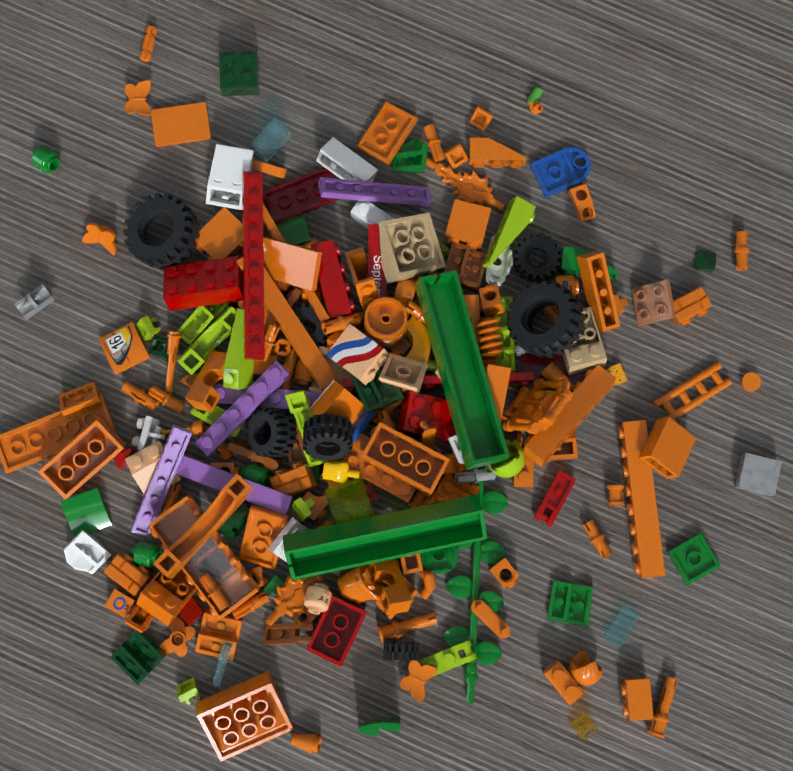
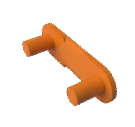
[418,420,436,449]
[471,599,511,639]

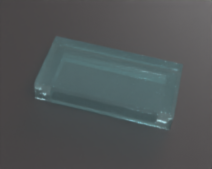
[602,605,640,649]
[212,642,233,687]

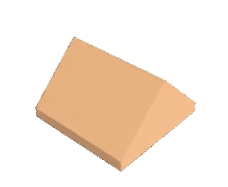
[379,353,427,393]

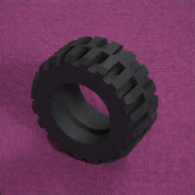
[506,280,585,358]

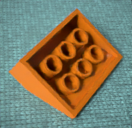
[196,671,294,762]

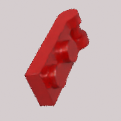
[533,470,577,527]

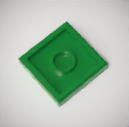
[666,532,721,585]

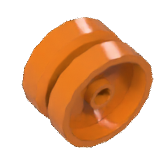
[364,297,407,346]

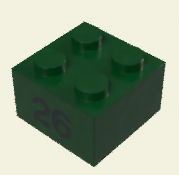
[219,51,260,96]

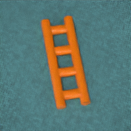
[653,362,732,419]

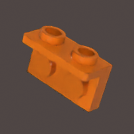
[58,382,101,416]

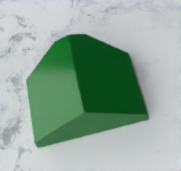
[392,139,428,174]

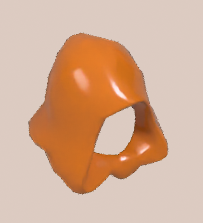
[337,564,385,606]

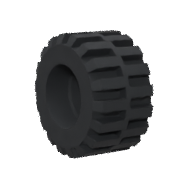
[246,408,298,457]
[303,413,353,461]

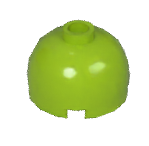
[487,439,525,478]

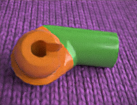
[527,87,543,115]

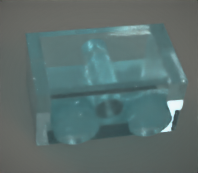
[250,117,291,162]

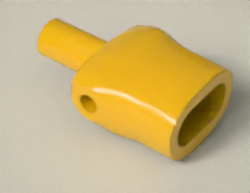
[323,460,360,483]

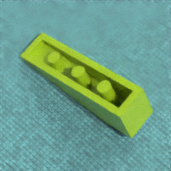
[482,196,536,268]
[223,308,254,390]

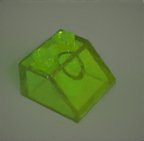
[325,477,375,524]

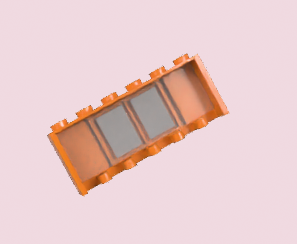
[149,494,261,620]

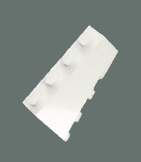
[351,200,402,229]

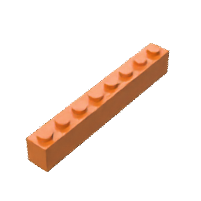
[617,420,665,578]

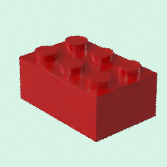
[396,391,456,443]
[306,594,368,667]

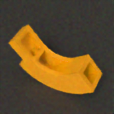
[404,315,431,364]

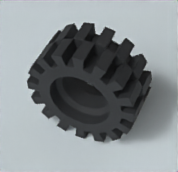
[384,642,419,660]

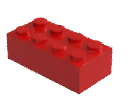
[311,239,355,321]
[163,256,243,311]

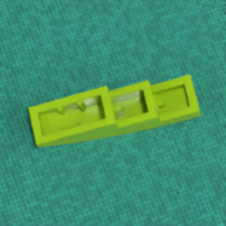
[493,296,515,373]
[177,302,234,345]

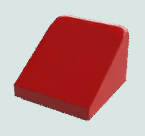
[113,448,135,471]
[179,597,205,626]

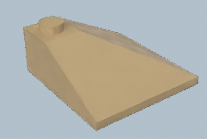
[379,213,446,283]

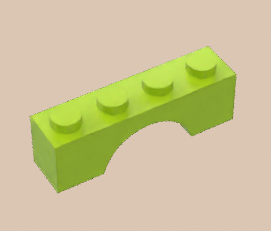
[176,306,237,375]

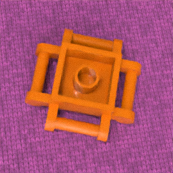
[502,378,573,434]

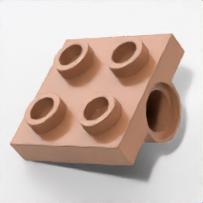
[632,280,676,326]

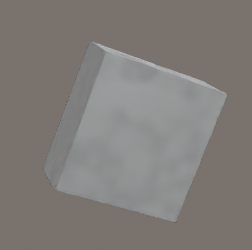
[735,453,782,496]

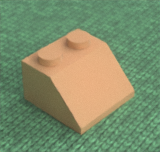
[125,441,181,495]

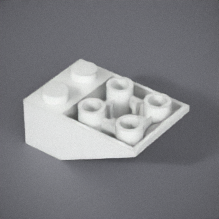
[206,144,254,210]

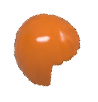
[569,651,603,686]

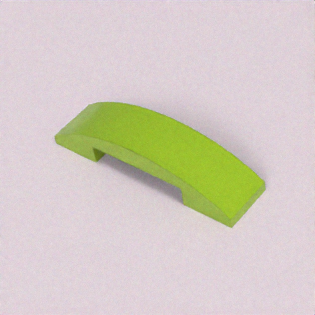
[285,390,325,467]

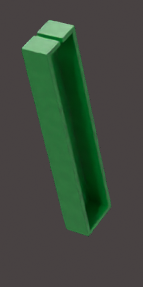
[415,270,510,470]
[283,494,487,580]

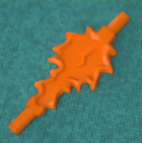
[426,157,506,211]
[265,574,323,626]

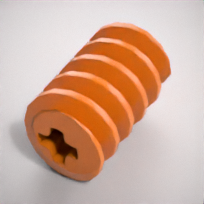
[477,317,504,358]

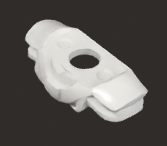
[486,236,513,286]

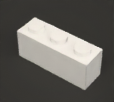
[316,137,378,182]

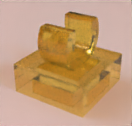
[569,712,597,741]

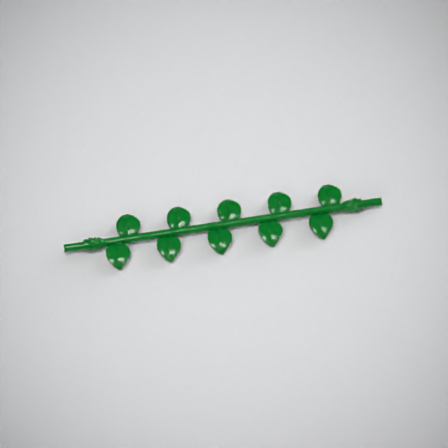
[443,466,508,703]

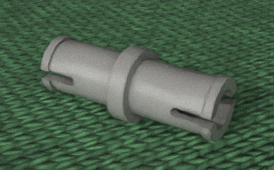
[455,468,496,485]

